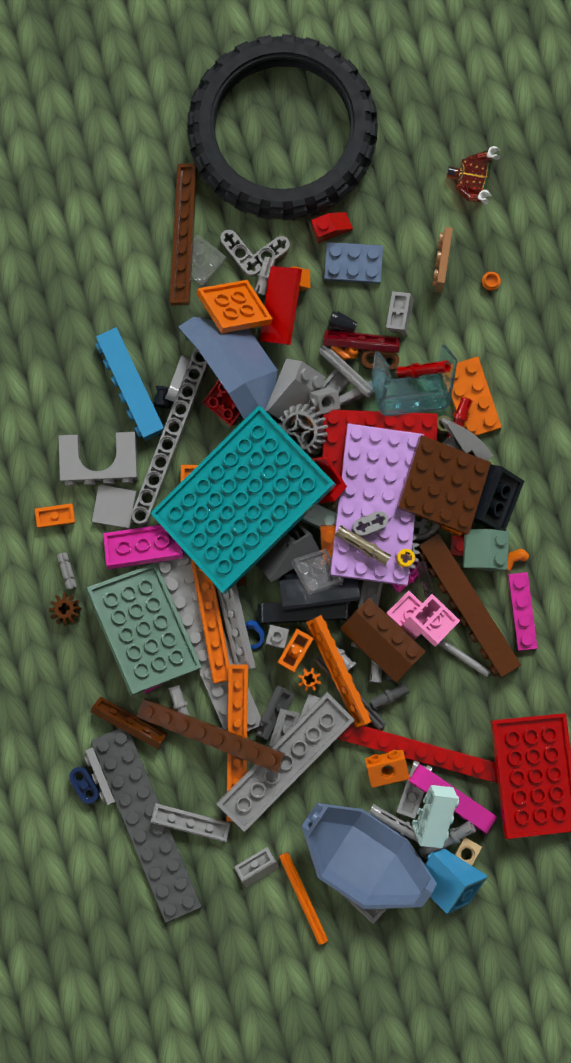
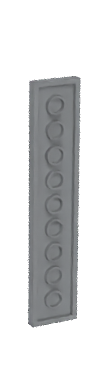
[155,550,261,732]

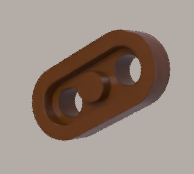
[361,350,399,371]

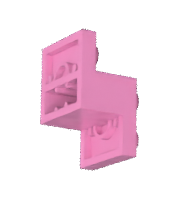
[386,591,460,647]

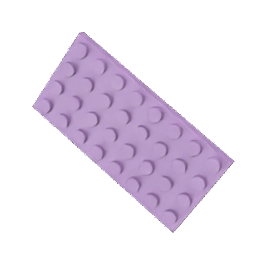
[330,424,424,586]

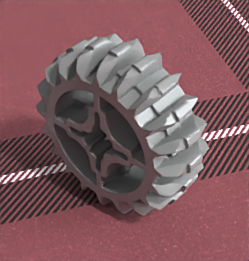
[278,404,328,455]

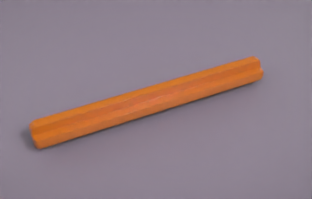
[279,852,328,945]

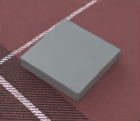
[92,485,137,529]

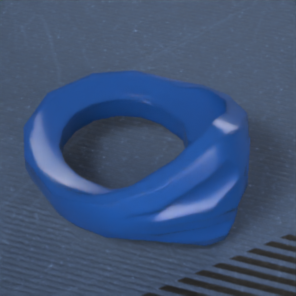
[245,620,265,649]

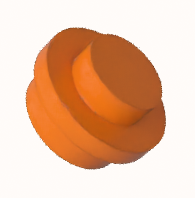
[482,272,501,291]

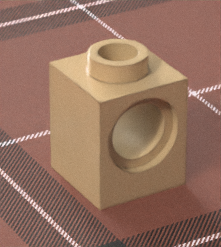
[454,838,482,865]

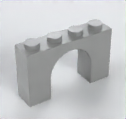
[59,432,138,486]

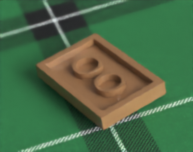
[432,227,453,293]

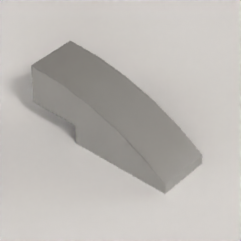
[441,418,493,461]

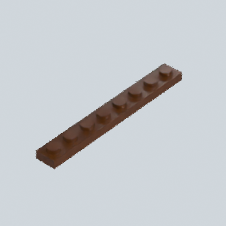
[170,163,197,306]
[137,698,286,773]

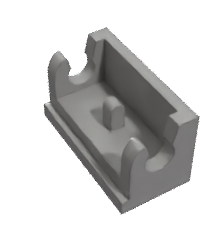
[386,291,414,335]

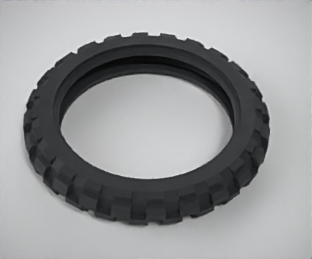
[187,34,378,220]

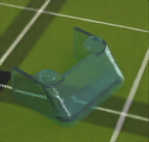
[371,345,458,416]

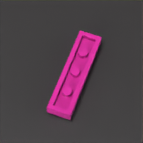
[508,572,538,651]

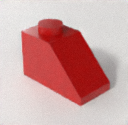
[311,212,353,243]

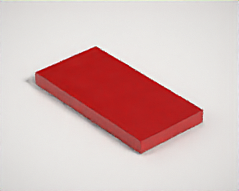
[259,266,302,345]

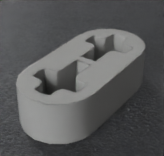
[352,511,388,537]

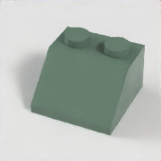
[462,529,509,572]

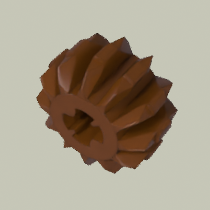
[49,593,82,626]

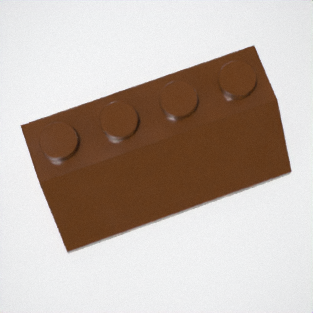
[340,598,426,683]

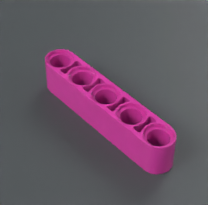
[408,764,498,834]

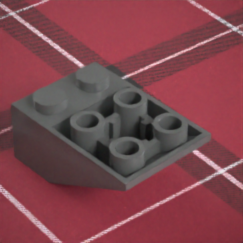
[256,522,320,582]

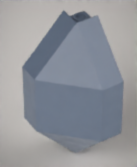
[179,316,278,420]
[302,803,437,909]

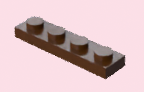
[90,697,168,749]

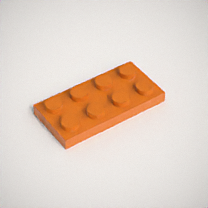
[443,356,502,436]

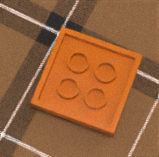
[196,280,273,334]

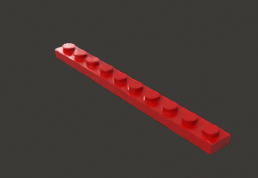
[337,723,498,784]

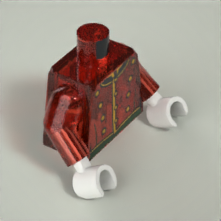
[447,146,500,204]

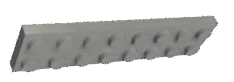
[216,692,354,832]

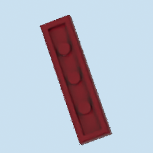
[323,330,400,353]

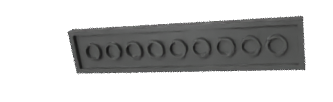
[91,728,202,923]

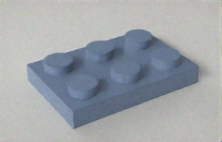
[324,242,383,284]

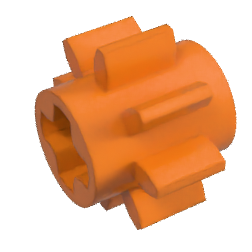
[298,668,321,692]

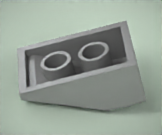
[265,359,325,426]

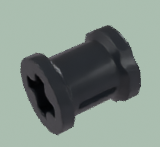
[153,386,170,408]

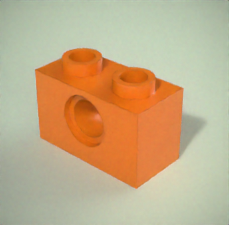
[277,629,314,674]
[365,750,410,788]

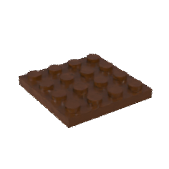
[396,435,491,535]

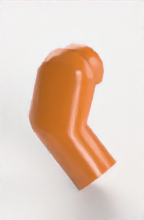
[331,346,359,360]
[507,549,529,571]

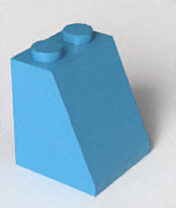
[425,849,488,914]

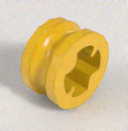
[396,549,415,568]

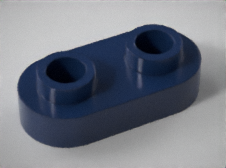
[69,767,99,804]

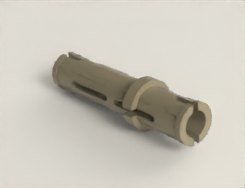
[335,525,391,565]

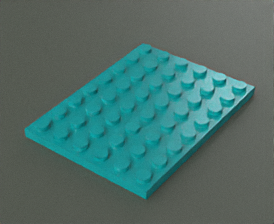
[150,405,336,594]

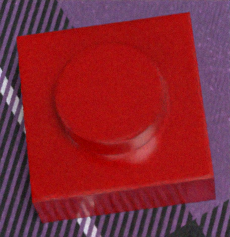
[450,535,464,557]

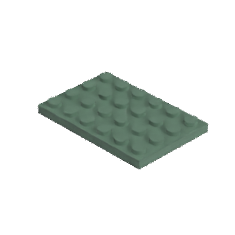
[85,563,202,696]

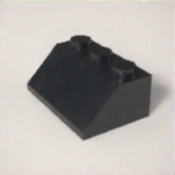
[473,464,524,531]

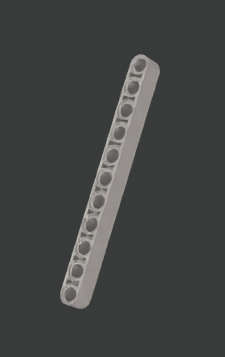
[131,348,209,526]

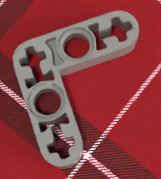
[220,230,290,277]

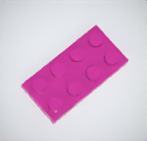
[103,525,184,570]

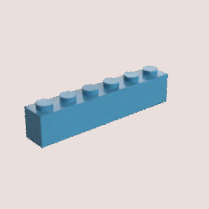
[95,327,164,441]

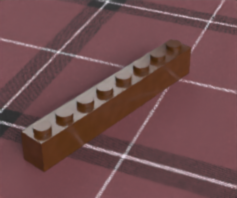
[418,533,521,678]

